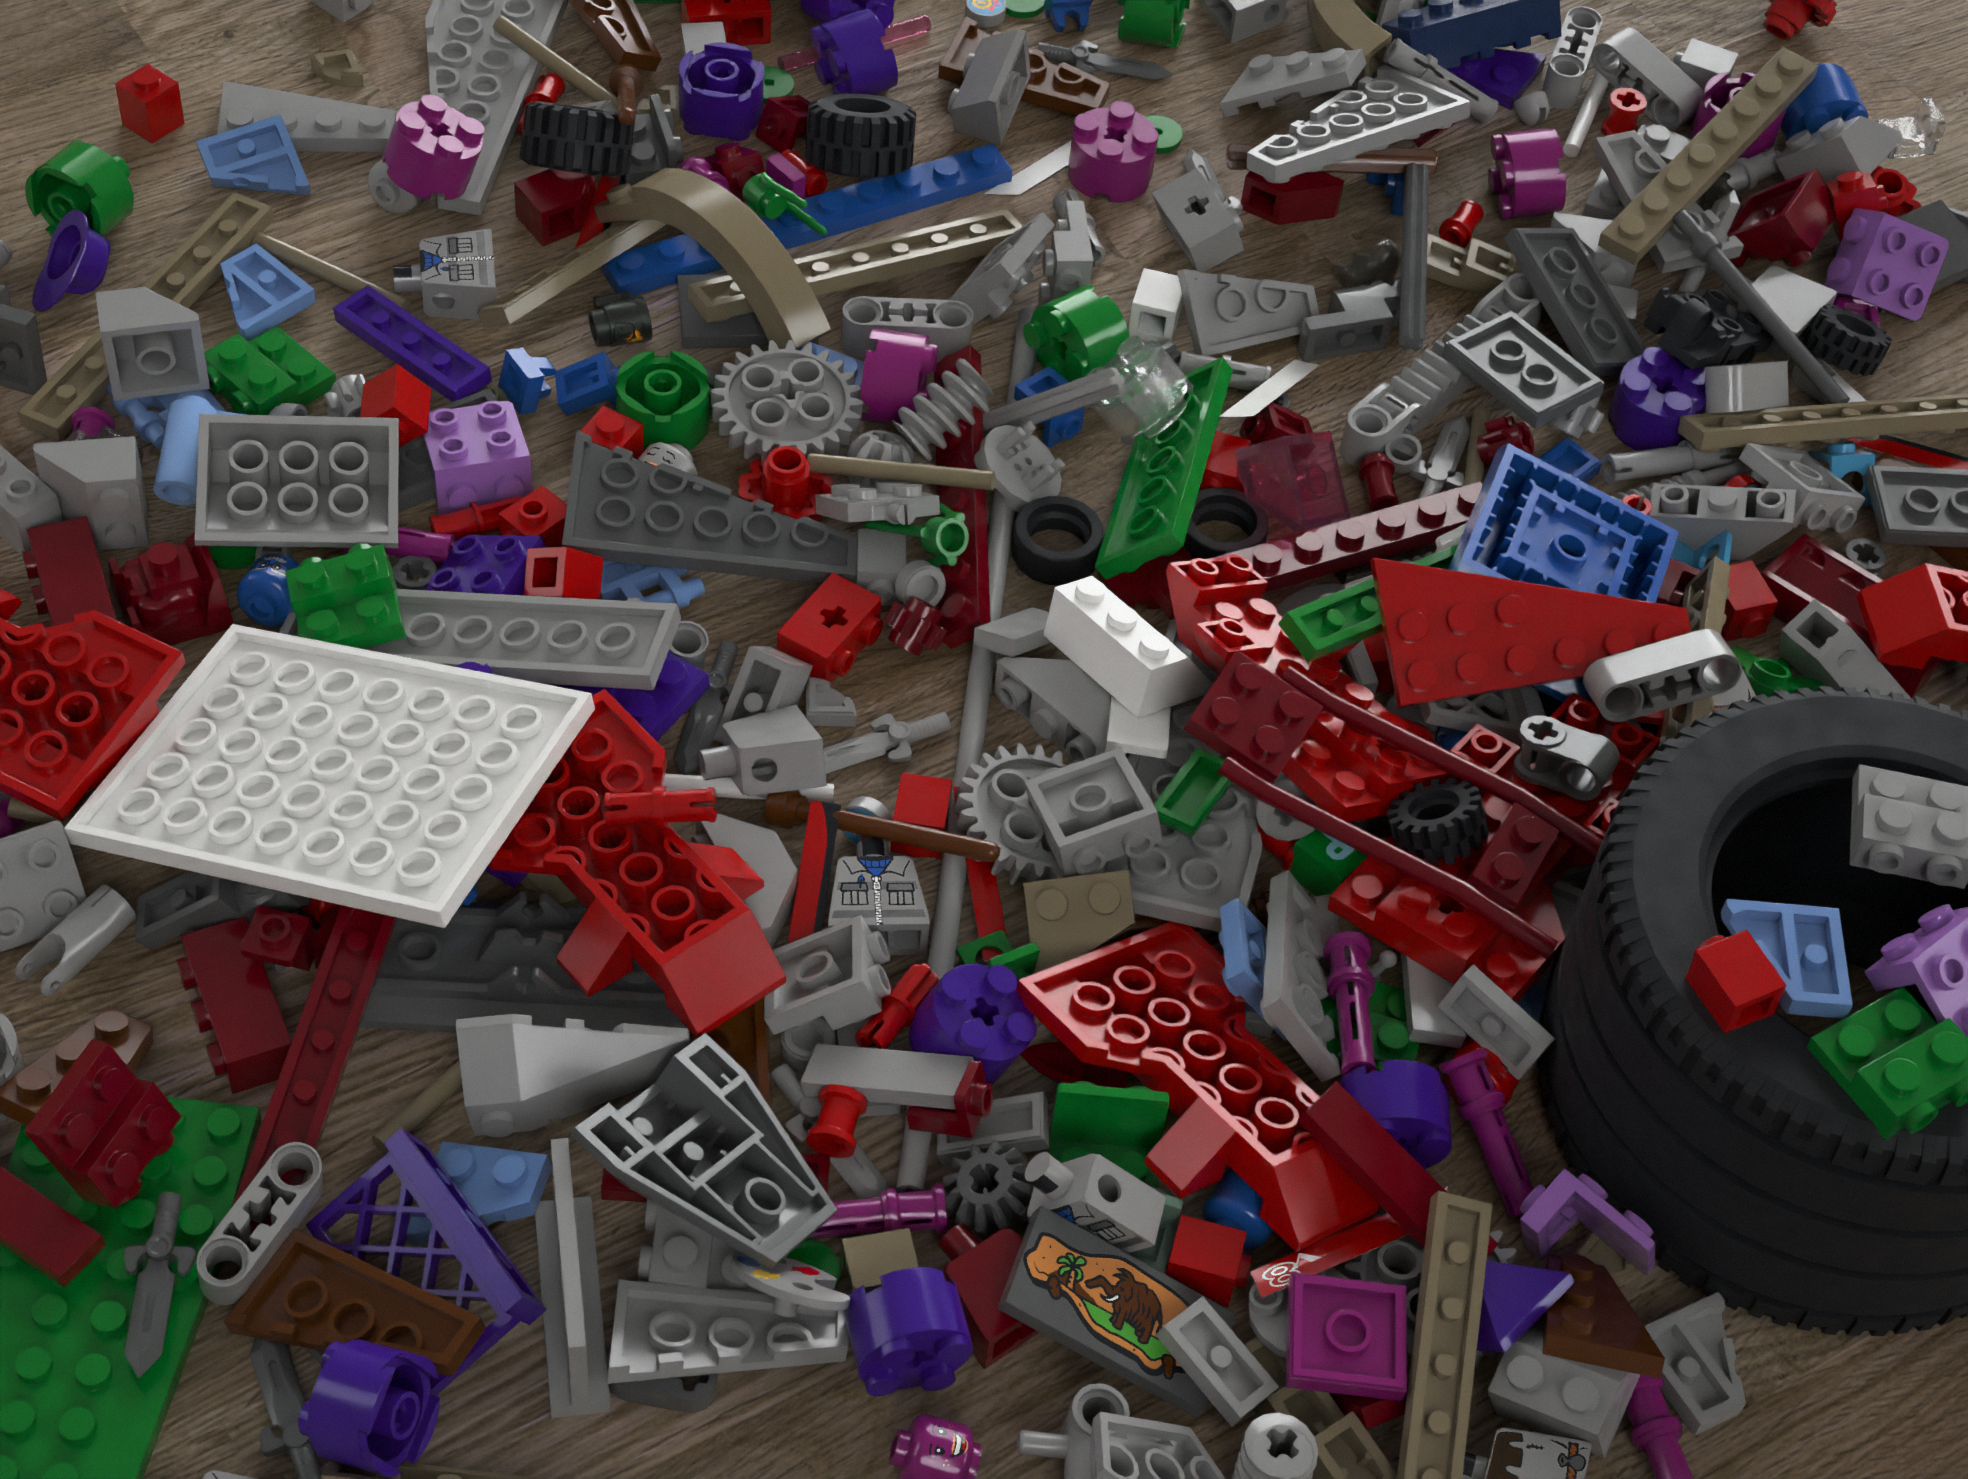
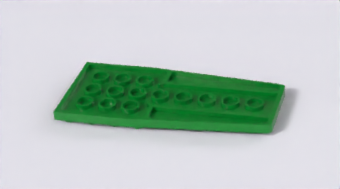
[0,1097,261,1479]

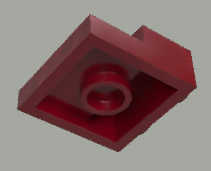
[24,1039,181,1209]

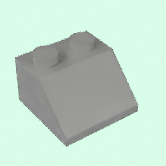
[948,29,1031,145]
[1775,116,1904,187]
[95,287,210,401]
[33,436,149,550]
[1488,1315,1640,1458]

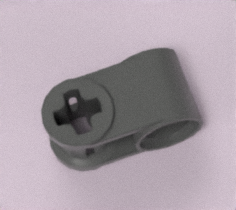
[1513,715,1620,801]

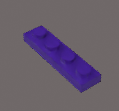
[333,285,492,402]

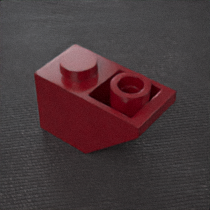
[514,169,596,246]
[1241,171,1345,225]

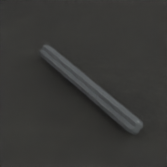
[1399,162,1429,352]

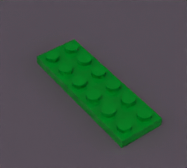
[1095,357,1233,580]

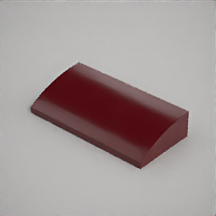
[1760,533,1945,699]

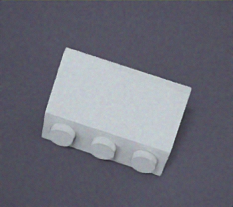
[1043,576,1213,718]

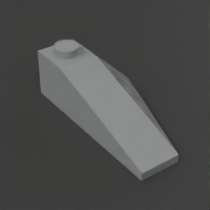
[456,1014,692,1138]

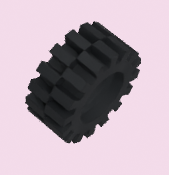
[1387,778,1489,866]

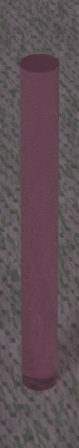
[777,15,931,72]

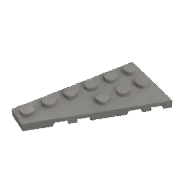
[1247,64,1471,183]

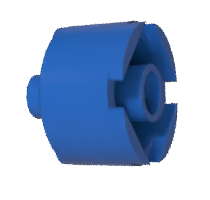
[1780,64,1868,141]

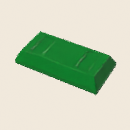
[1153,747,1233,837]

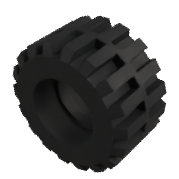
[805,93,916,177]
[519,101,635,177]

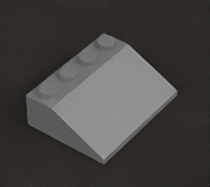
[195,414,399,548]

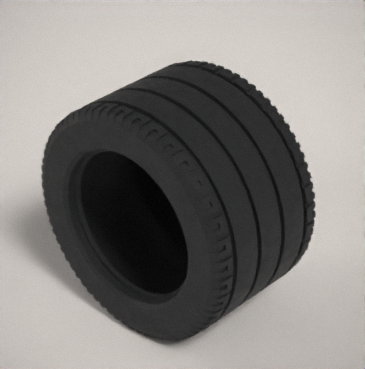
[1537,686,1968,1336]

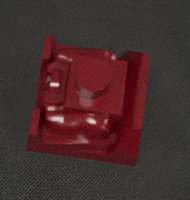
[1727,168,1836,269]
[108,532,234,646]

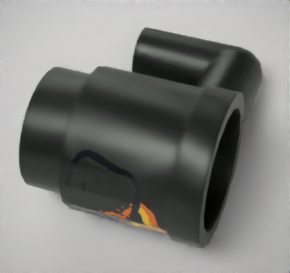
[588,291,653,347]

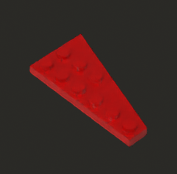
[1370,557,1691,708]

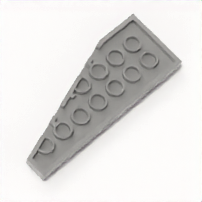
[425,0,569,216]
[1096,619,1263,932]

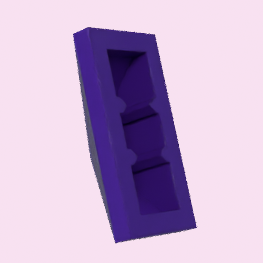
[1477,1261,1575,1352]

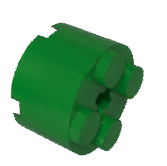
[1118,0,1190,48]
[25,140,134,236]
[1023,285,1130,382]
[615,350,710,451]

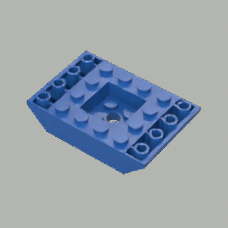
[1448,443,1679,704]

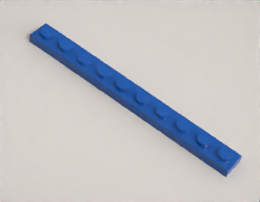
[602,143,1013,295]

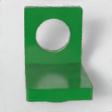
[956,930,1040,981]

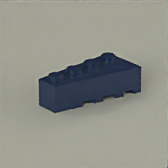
[1382,0,1562,70]

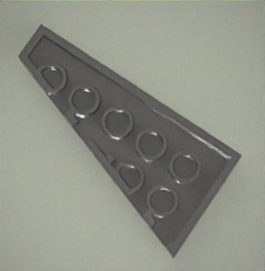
[562,431,858,583]

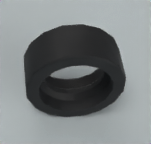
[1184,487,1269,559]
[1012,496,1104,585]

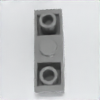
[1649,483,1796,560]
[994,656,1110,762]
[691,813,797,950]

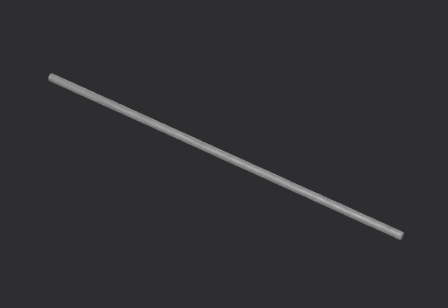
[896,306,1037,1193]

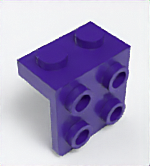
[424,535,547,596]

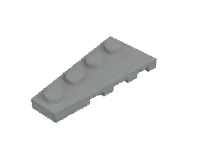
[217,81,396,152]
[1592,130,1744,274]
[1260,870,1341,1082]
[607,1280,849,1384]

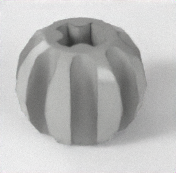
[846,430,916,490]

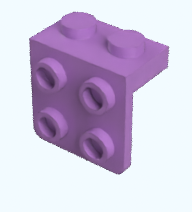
[1824,208,1949,321]
[422,401,533,515]
[1864,904,1968,1038]
[1520,1168,1655,1275]

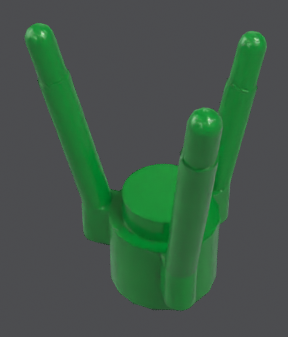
[742,172,827,236]
[865,492,969,567]

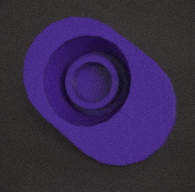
[32,210,111,312]

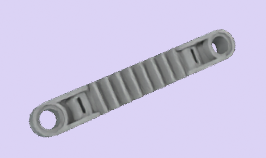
[1340,272,1544,468]

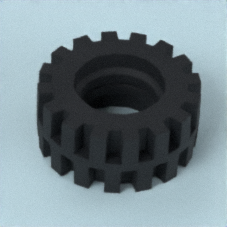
[1803,305,1892,376]

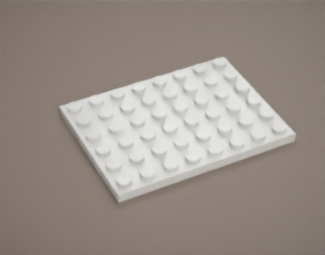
[64,624,595,928]

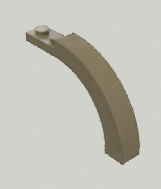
[1307,0,1392,83]
[593,168,831,349]

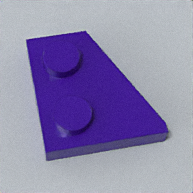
[1446,49,1546,110]

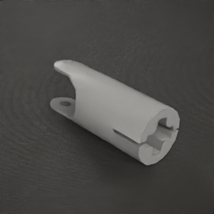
[15,885,136,997]

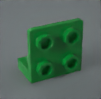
[1047,1081,1169,1188]

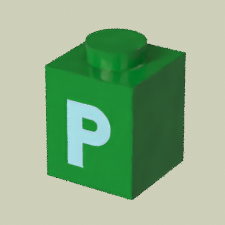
[1290,829,1368,896]

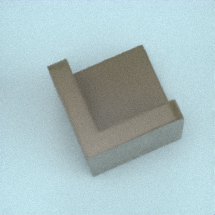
[840,1228,919,1293]

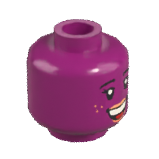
[889,1414,981,1479]

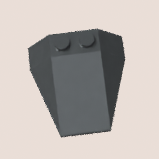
[570,1033,837,1269]

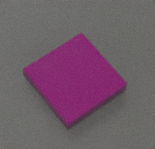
[1286,1272,1407,1401]

